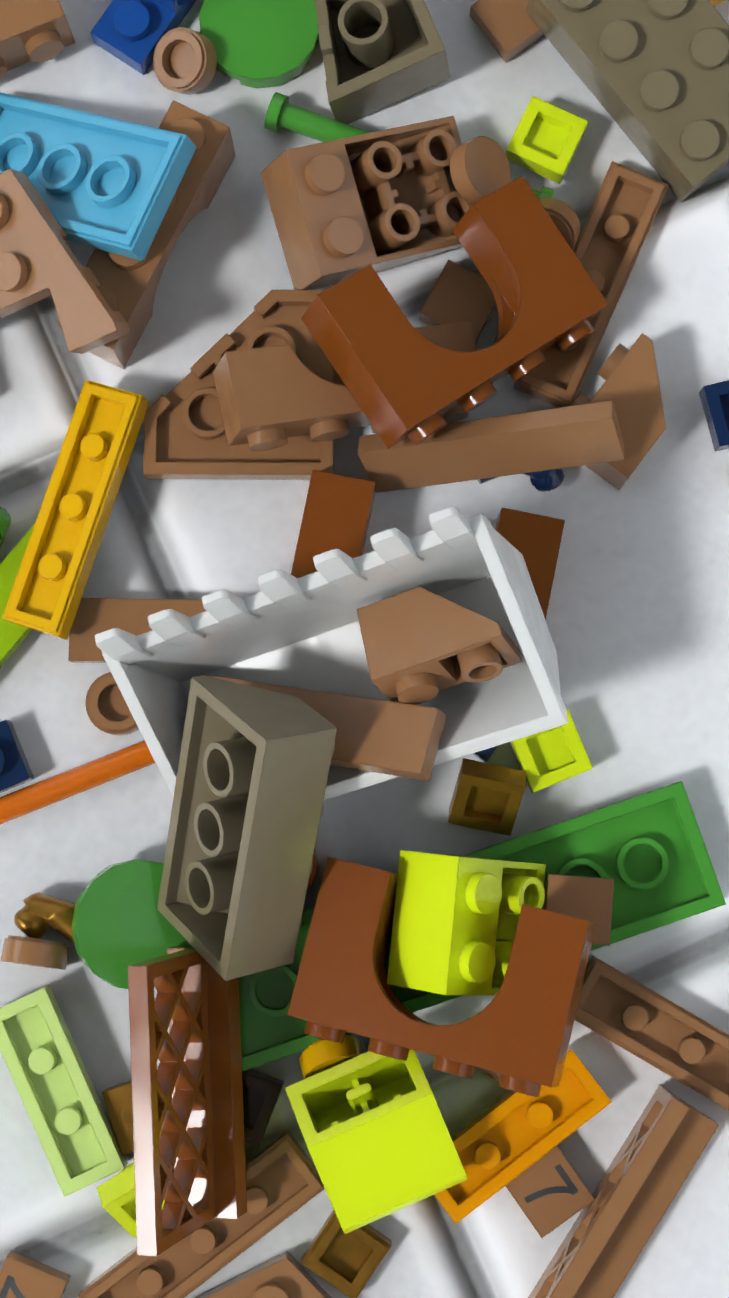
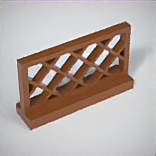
[128,945,247,1256]

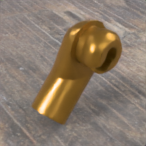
[14,892,75,945]

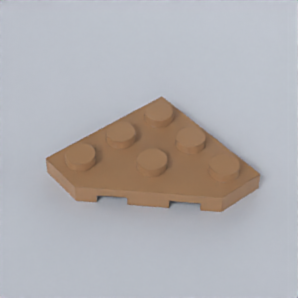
[143,290,334,480]

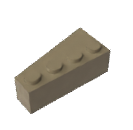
[314,0,451,124]

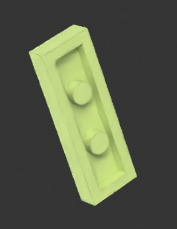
[0,985,128,1197]

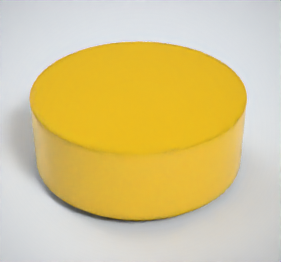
[299,1035,364,1079]

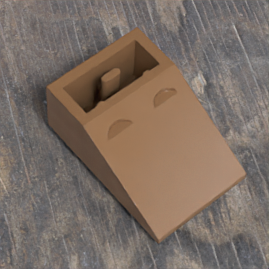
[260,116,472,290]

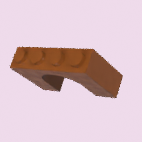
[301,175,608,449]
[291,470,565,620]
[287,857,596,1097]

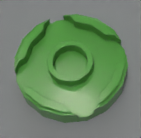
[199,0,319,88]
[71,859,191,989]

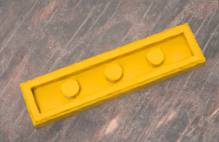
[2,380,149,640]

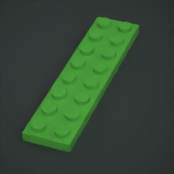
[239,781,726,1072]

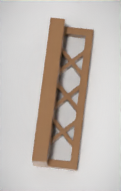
[528,1085,719,1298]

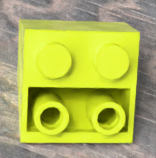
[387,850,546,996]
[285,1049,468,1234]

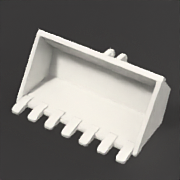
[95,507,568,800]

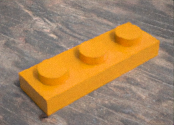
[434,1046,612,1224]

